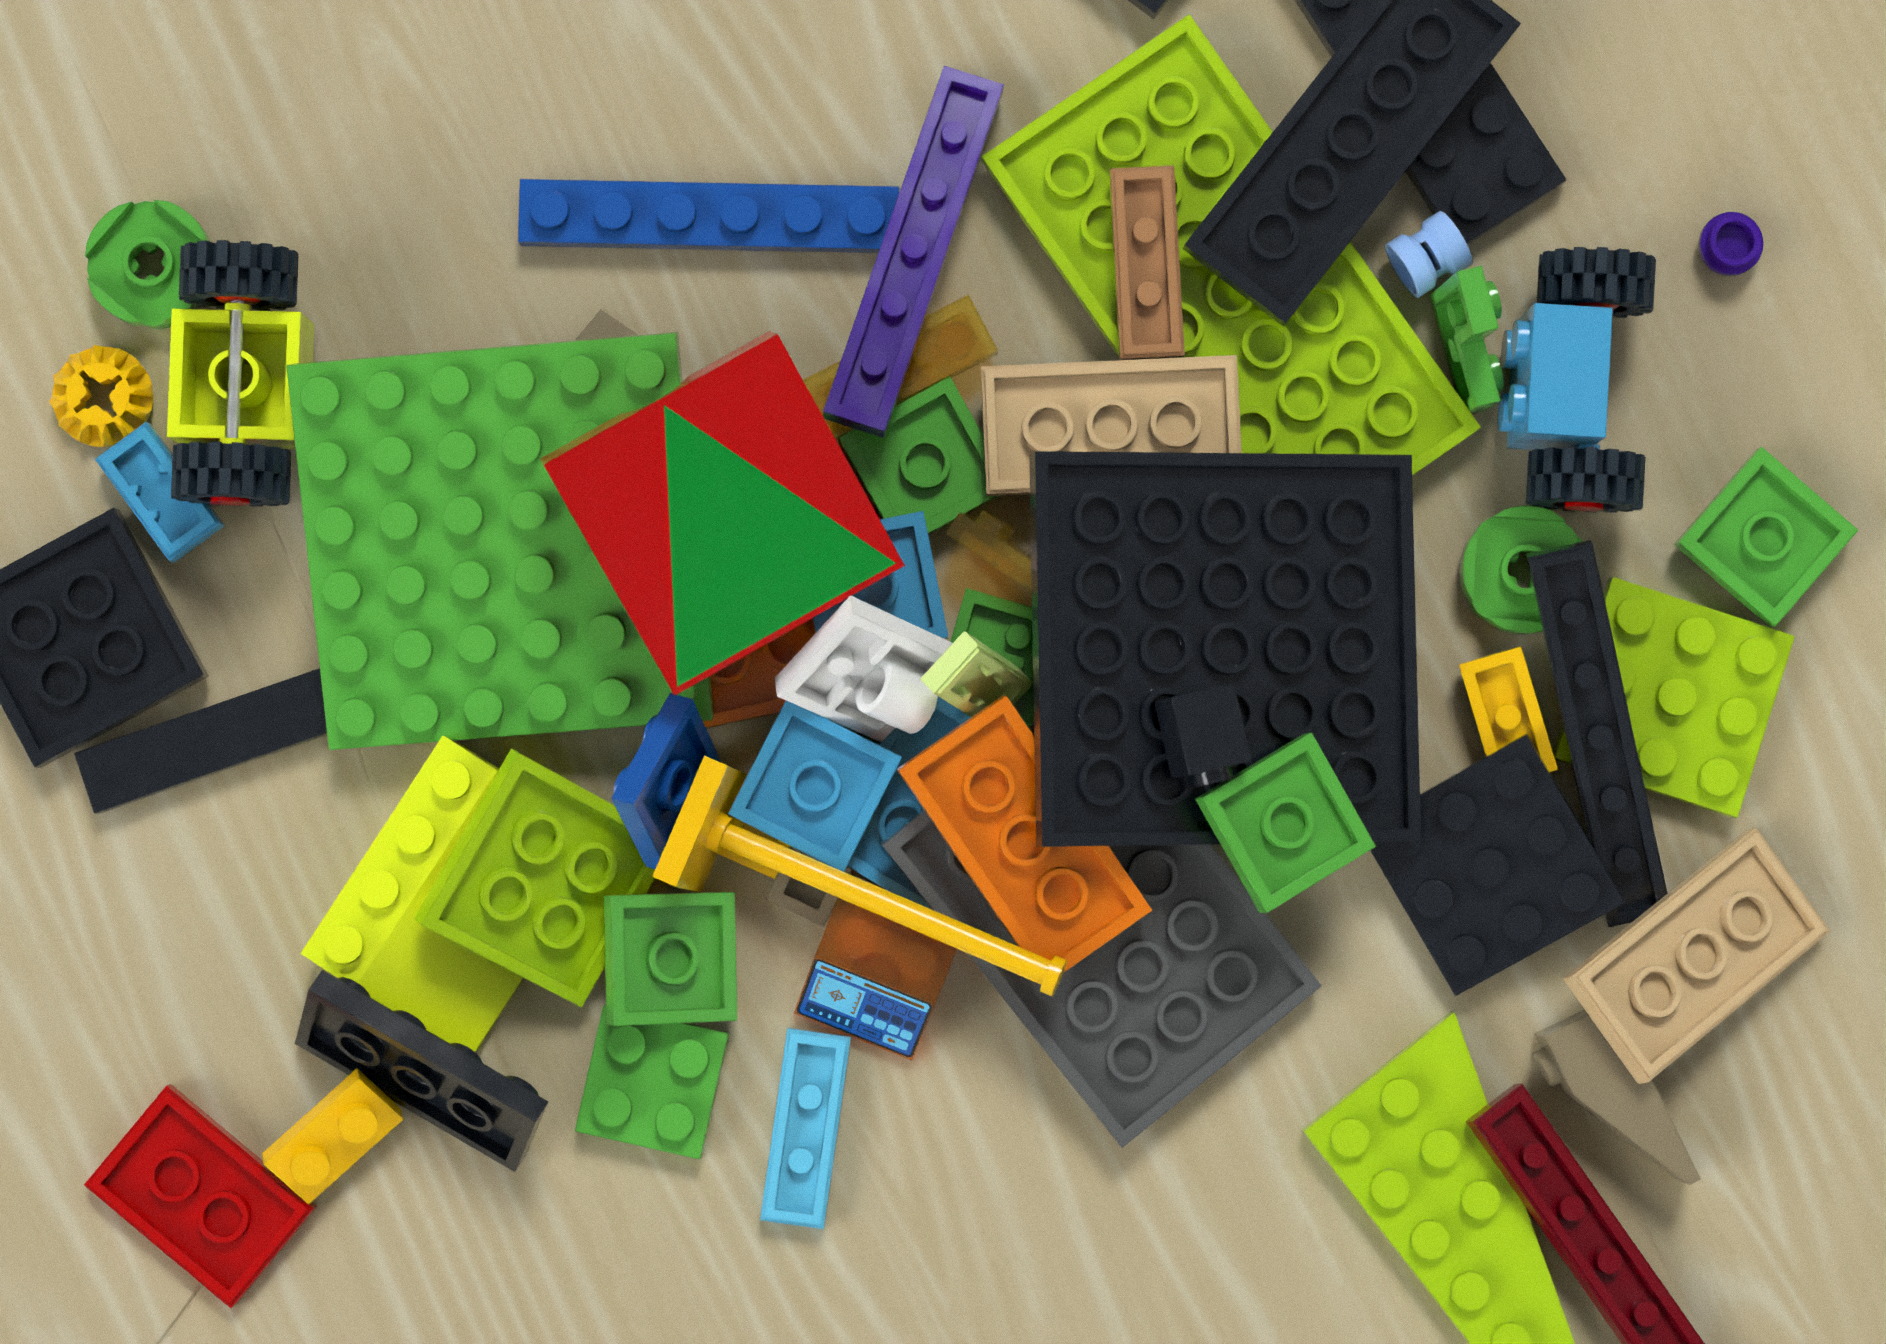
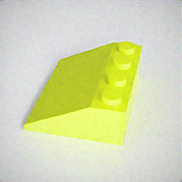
[300,735,524,1053]

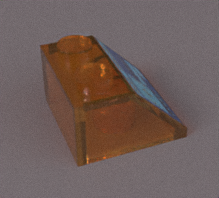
[793,898,957,1061]

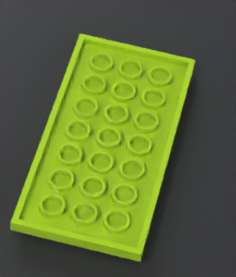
[981,14,1481,476]

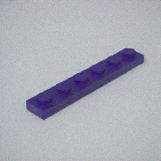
[823,65,1004,438]

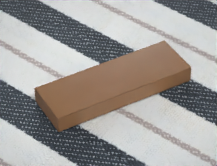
[1109,165,1185,360]

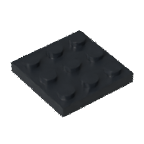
[0,507,209,768]
[1370,733,1625,996]

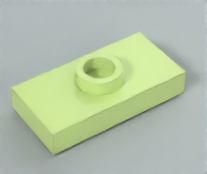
[920,631,1033,717]

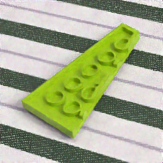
[1302,1011,1575,1344]

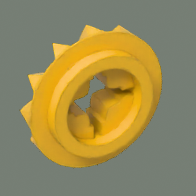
[49,345,154,447]

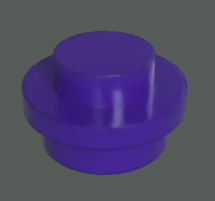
[1698,212,1764,276]

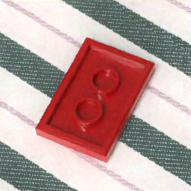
[84,1084,317,1308]

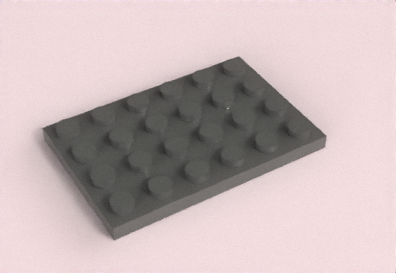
[881,722,1322,1148]

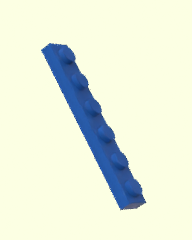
[518,179,899,253]

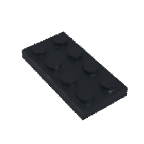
[294,970,548,1172]

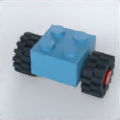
[1497,247,1656,513]

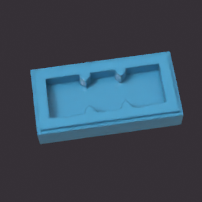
[95,422,225,563]

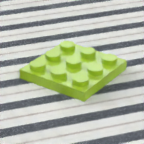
[1553,577,1795,818]
[414,748,655,1008]

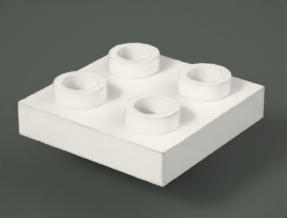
[775,595,953,743]

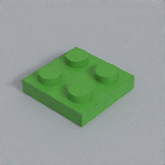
[839,376,999,536]
[1673,447,1858,628]
[1195,732,1376,913]
[604,892,737,1026]
[575,1005,730,1159]

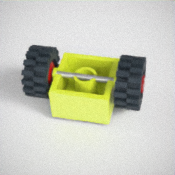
[167,240,315,507]

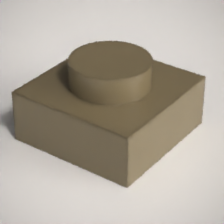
[766,847,852,927]

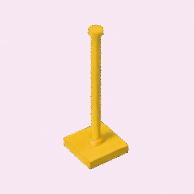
[652,756,1068,997]

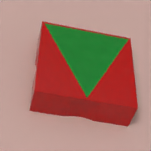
[540,331,905,696]

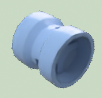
[1385,211,1473,298]

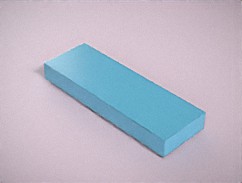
[760,1028,851,1229]

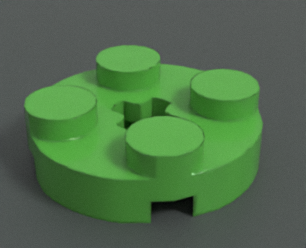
[85,200,210,330]
[1459,506,1582,635]

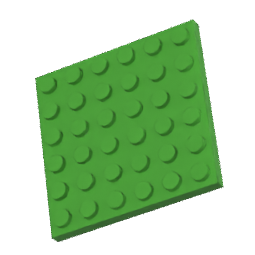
[286,332,714,750]

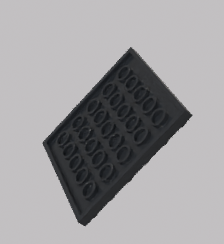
[1029,451,1421,847]

